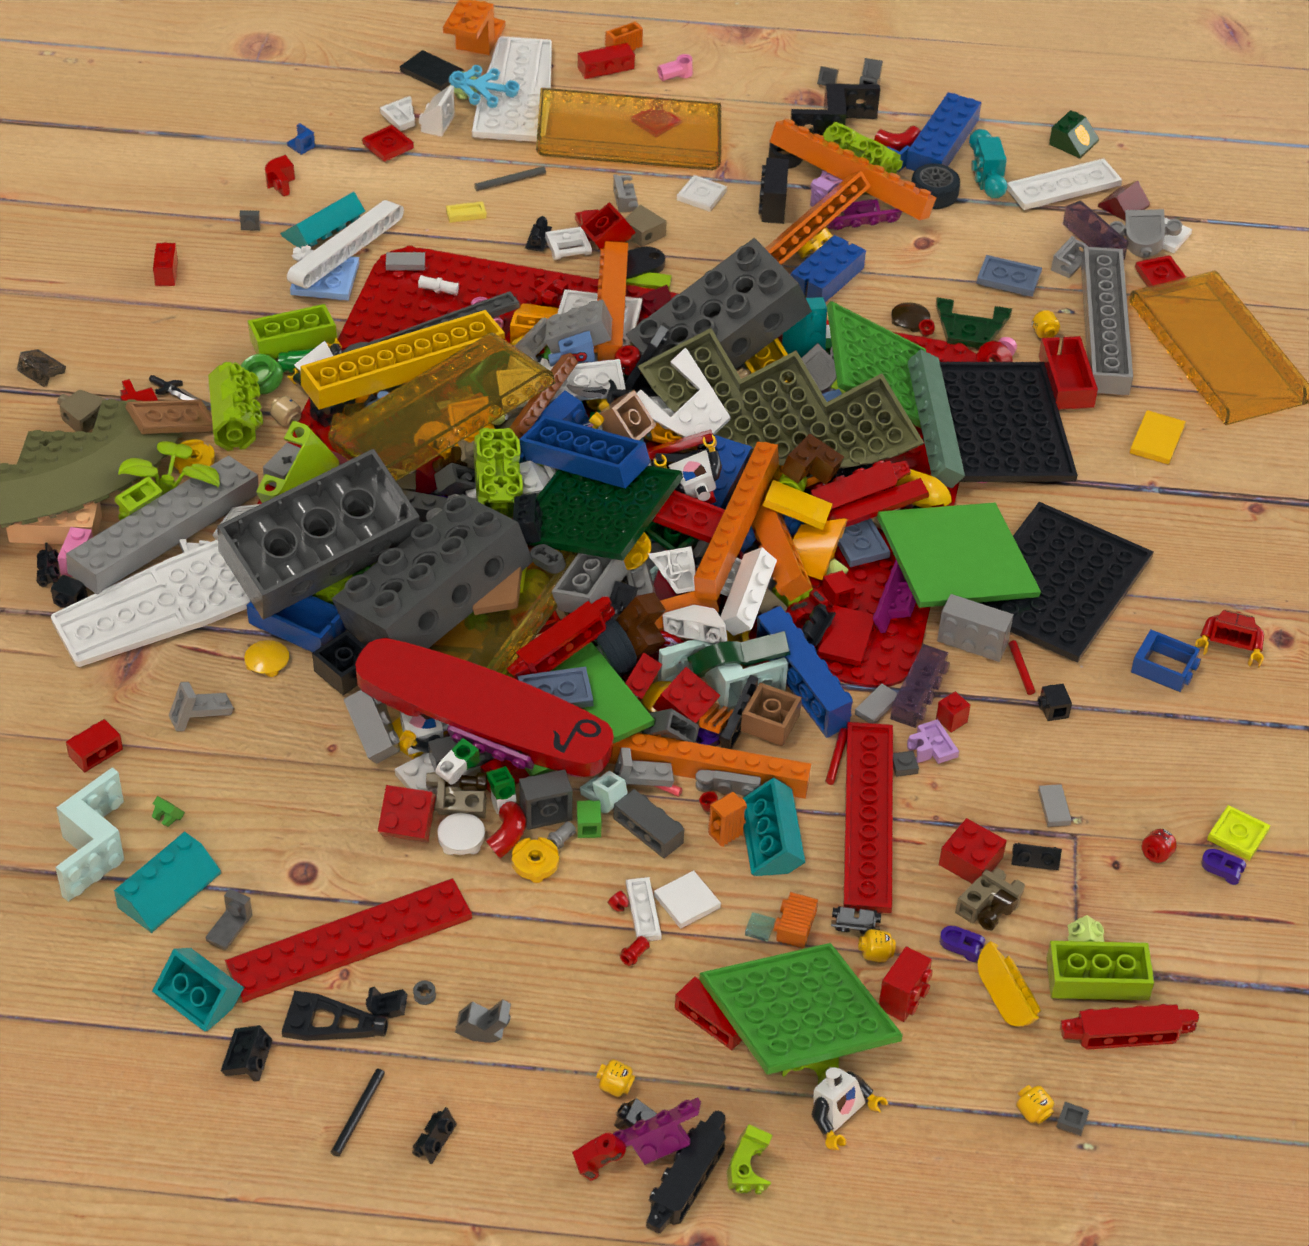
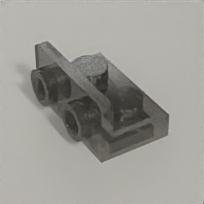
[17,349,66,387]

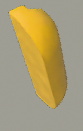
[897,469,951,508]
[978,941,1041,1027]

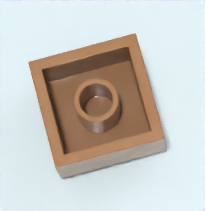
[599,390,657,440]
[741,683,802,746]

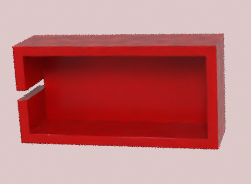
[1039,336,1098,409]

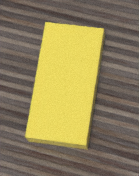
[446,202,487,223]

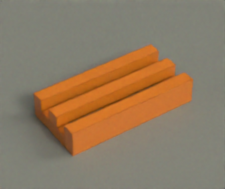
[698,703,734,734]

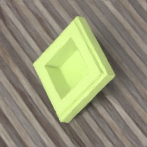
[826,558,849,575]

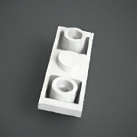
[662,605,727,644]

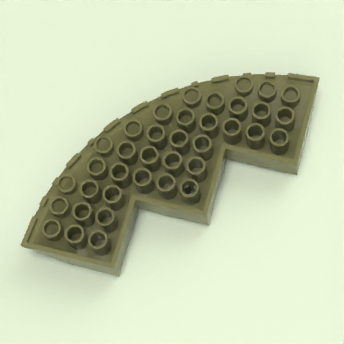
[638,328,924,468]
[0,399,183,528]

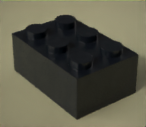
[758,157,789,224]

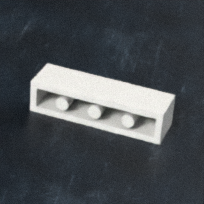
[721,547,777,636]

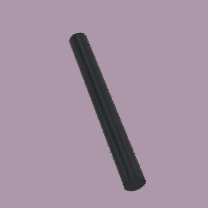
[331,1068,385,1157]

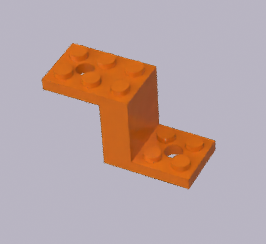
[443,0,505,55]

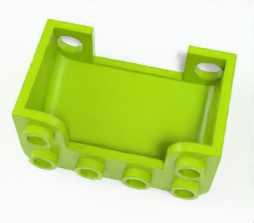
[256,421,339,503]

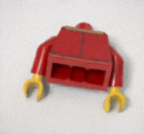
[1195,609,1264,668]

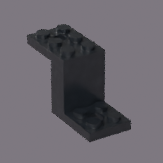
[790,84,880,136]

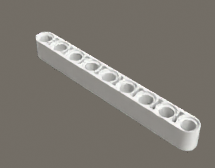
[287,200,404,289]

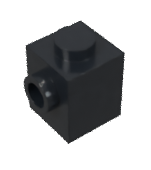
[51,575,88,608]
[1038,683,1072,721]

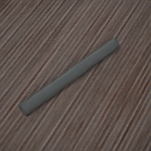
[474,166,546,191]

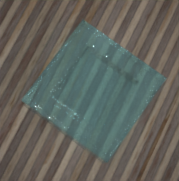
[745,912,775,942]

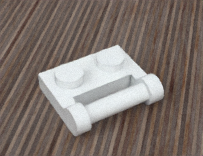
[545,227,592,260]

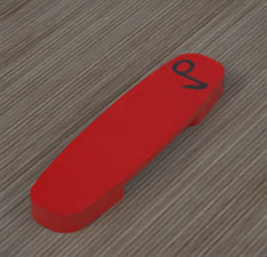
[356,638,614,777]

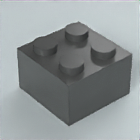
[519,770,573,830]

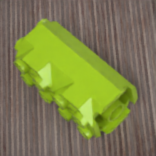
[823,122,903,174]
[208,362,263,451]
[473,428,523,519]

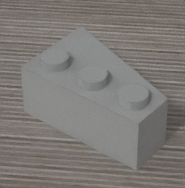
[343,690,400,764]

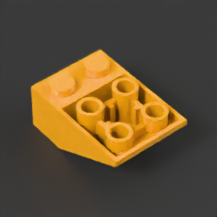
[510,303,559,348]

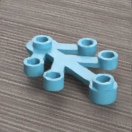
[449,65,520,108]

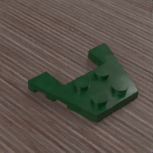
[936,297,1012,348]

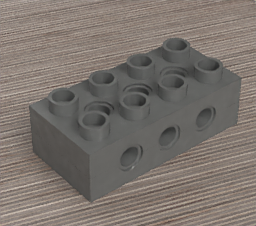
[626,237,812,369]
[217,449,419,620]
[332,494,533,648]

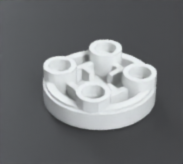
[437,813,485,855]

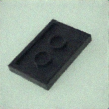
[400,50,464,91]

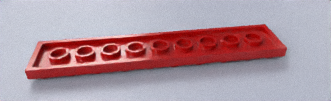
[843,722,893,913]
[225,878,472,1003]

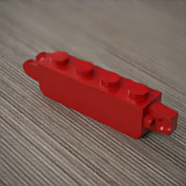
[810,460,911,511]
[506,596,615,680]
[1060,1004,1199,1050]

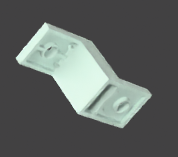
[658,640,788,710]
[56,767,124,902]

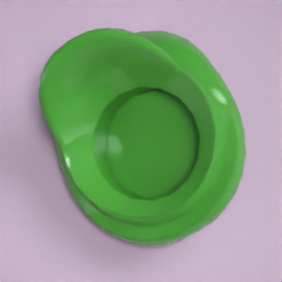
[241,354,283,394]

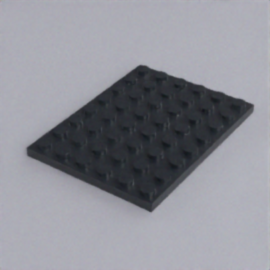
[940,362,1078,482]
[978,502,1154,663]

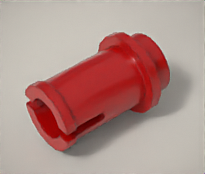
[620,936,650,966]

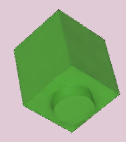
[577,800,602,838]

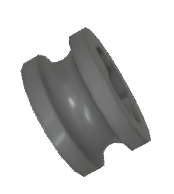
[413,980,436,1005]

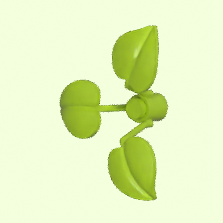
[118,441,220,498]

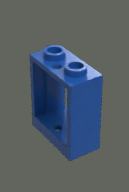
[1131,629,1201,692]

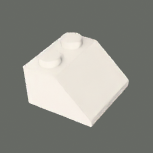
[419,85,455,137]
[519,461,550,496]

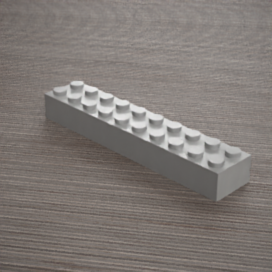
[1081,247,1133,395]
[66,455,258,594]

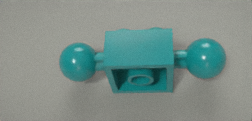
[969,129,1007,198]

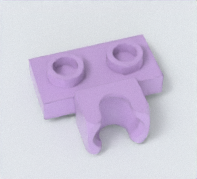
[907,719,959,764]

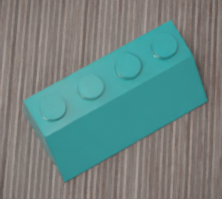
[280,191,365,249]
[743,777,806,876]
[114,831,221,933]

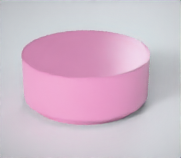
[998,337,1017,356]

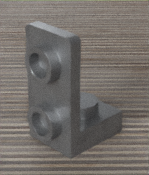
[206,889,252,950]

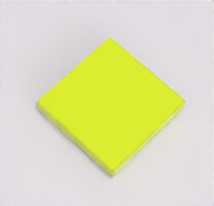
[1207,805,1271,861]

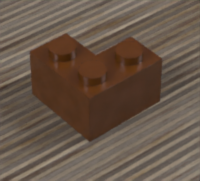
[781,434,844,484]
[616,592,666,658]

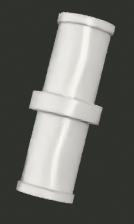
[418,275,459,296]

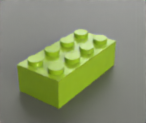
[247,304,337,359]
[1046,941,1154,1001]

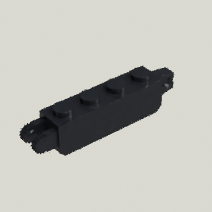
[646,1110,726,1234]

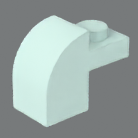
[580,771,627,813]

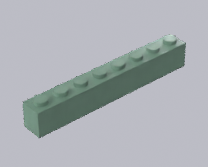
[908,349,965,488]

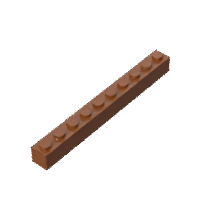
[509,353,578,439]

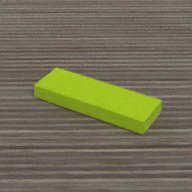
[626,272,672,289]

